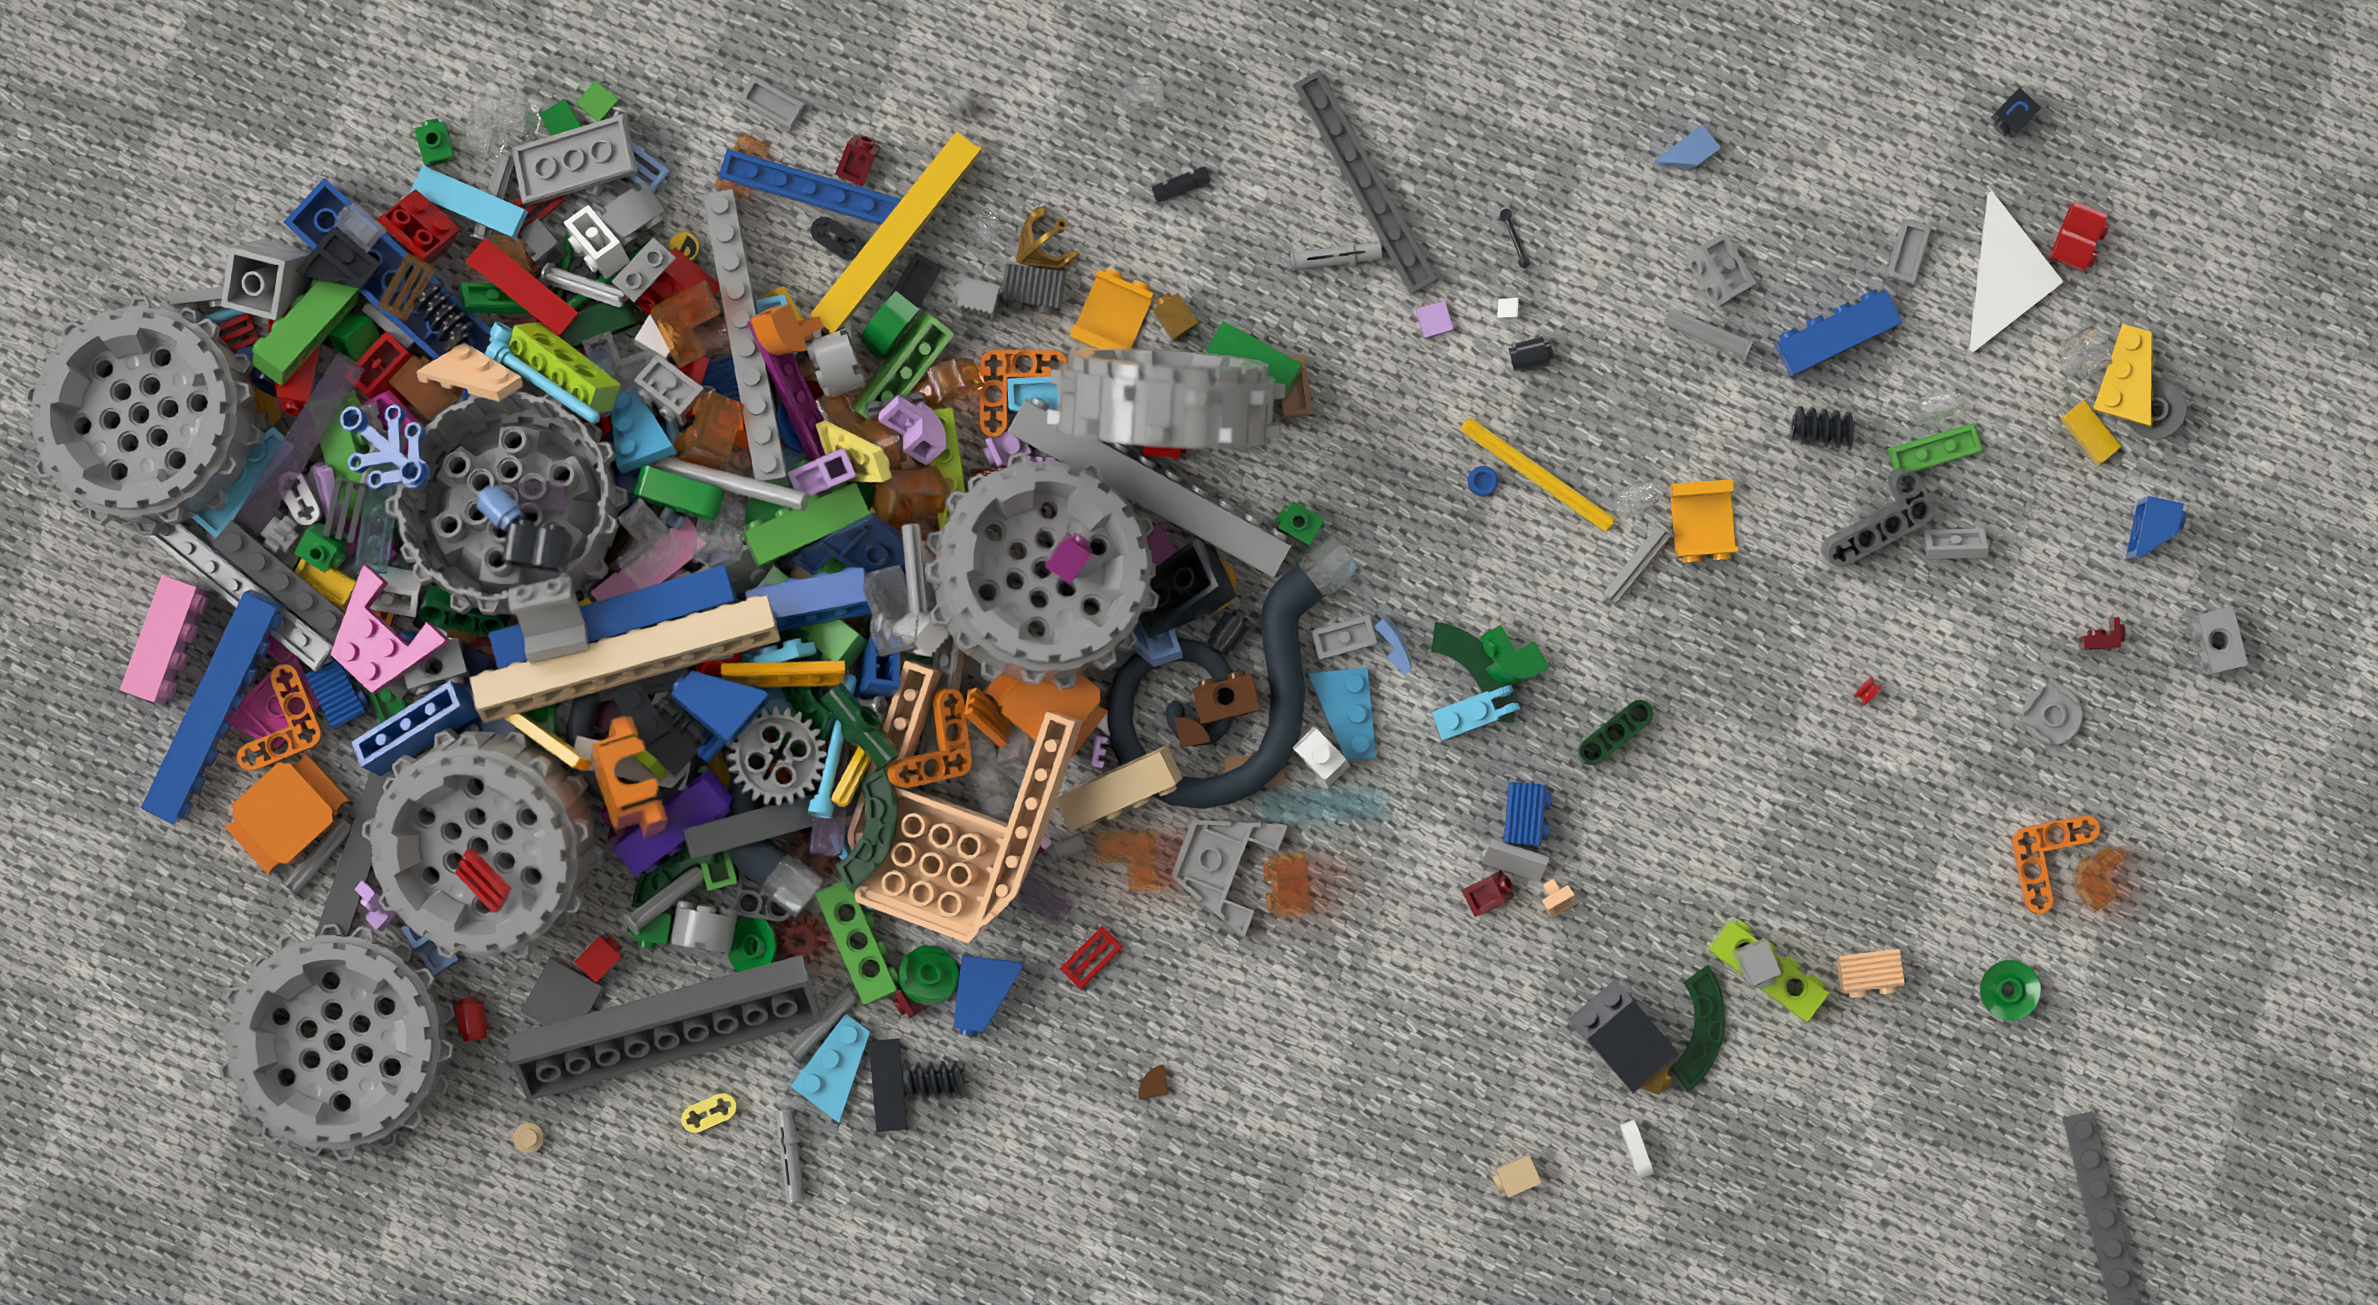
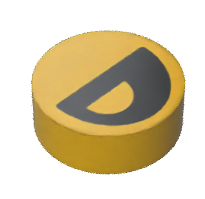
[669,232,700,261]

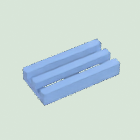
[627,143,670,193]

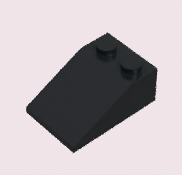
[1139,538,1237,638]
[1569,980,1679,1094]

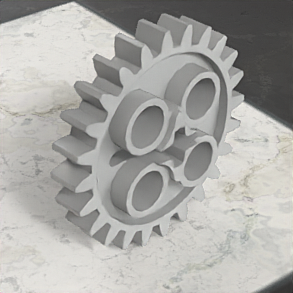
[727,706,827,807]

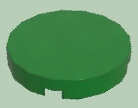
[898,946,959,1005]

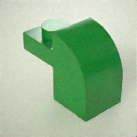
[861,291,920,360]
[1480,625,1549,685]

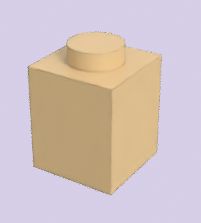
[1492,1154,1542,1198]

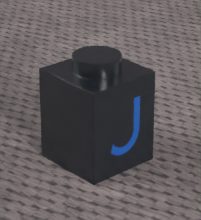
[1990,87,2041,138]

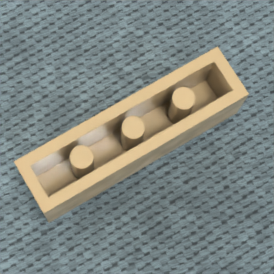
[1056,745,1183,832]

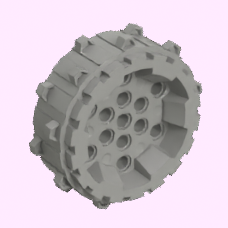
[24,296,265,536]
[1046,348,1285,448]
[386,391,629,615]
[924,452,1159,691]
[362,728,604,959]
[219,924,455,1161]

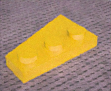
[2093,324,2153,428]

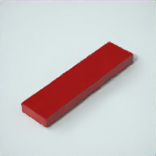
[466,238,579,337]

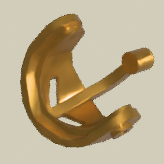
[1016,205,1080,270]

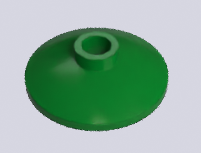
[728,917,777,972]
[1980,960,2041,1021]

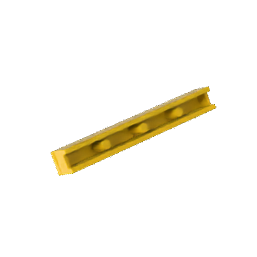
[809,131,981,335]

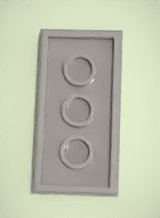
[512,114,638,207]

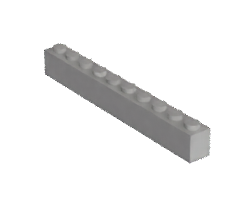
[703,189,790,487]
[1007,396,1292,578]

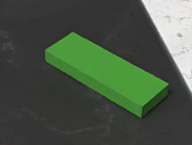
[1887,423,1983,472]

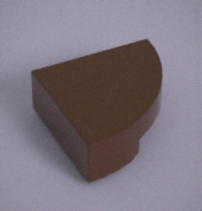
[1174,718,1211,748]
[1138,1064,1169,1100]

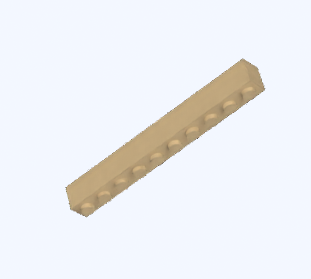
[470,595,780,723]

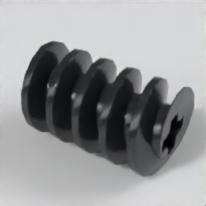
[413,282,475,352]
[1790,406,1855,451]
[903,1060,966,1101]

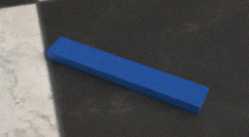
[718,149,901,225]

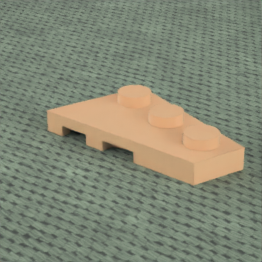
[416,342,523,401]

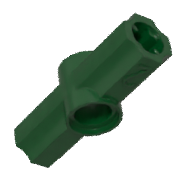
[821,682,901,770]

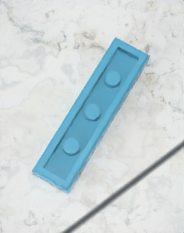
[410,165,528,239]

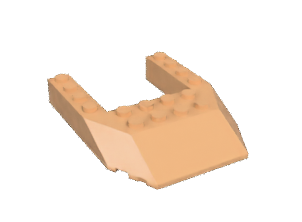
[847,660,1083,943]

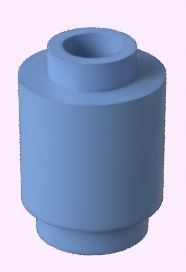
[477,486,523,531]

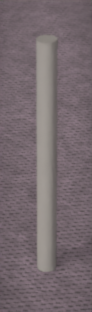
[601,440,809,511]

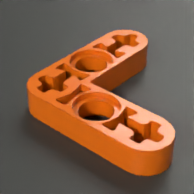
[980,350,1067,438]
[237,664,323,771]
[887,688,972,788]
[2012,816,2100,914]

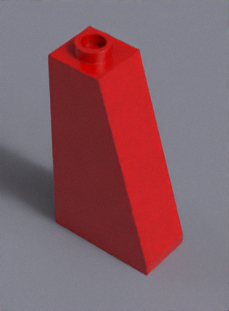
[267,305,323,416]

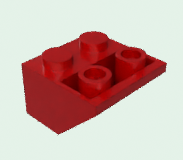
[377,189,460,264]
[629,247,720,332]
[345,331,432,407]

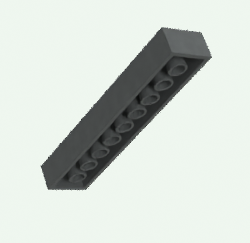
[507,955,822,1101]

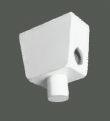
[1293,725,1350,787]

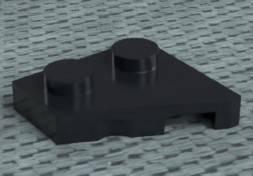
[296,226,382,289]

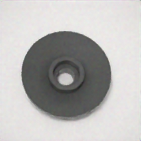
[2128,380,2187,439]

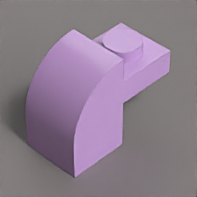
[879,396,946,466]
[787,448,856,496]

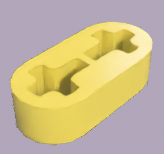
[681,1093,737,1133]

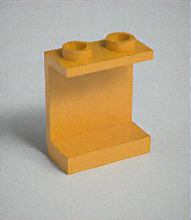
[1069,268,1154,349]
[1670,479,1739,563]

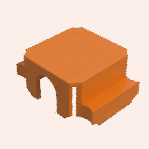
[983,673,1108,760]
[590,716,667,838]
[224,752,351,876]

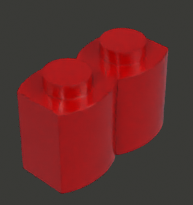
[2048,201,2110,272]

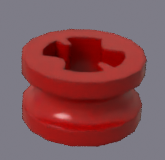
[1853,676,1882,706]

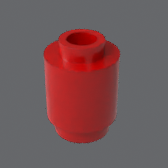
[453,996,489,1042]

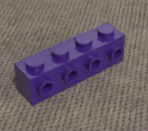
[612,769,733,877]

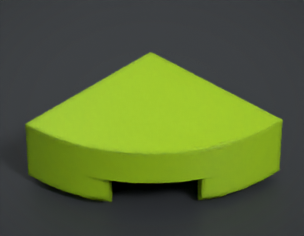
[632,751,668,781]

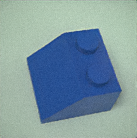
[2125,496,2187,560]

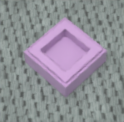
[1416,301,1453,339]

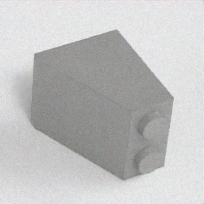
[221,239,312,320]

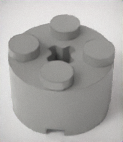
[596,181,665,246]
[806,328,867,398]
[671,901,738,953]

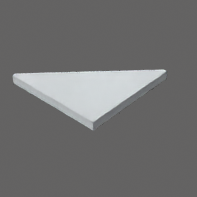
[1968,191,2064,354]

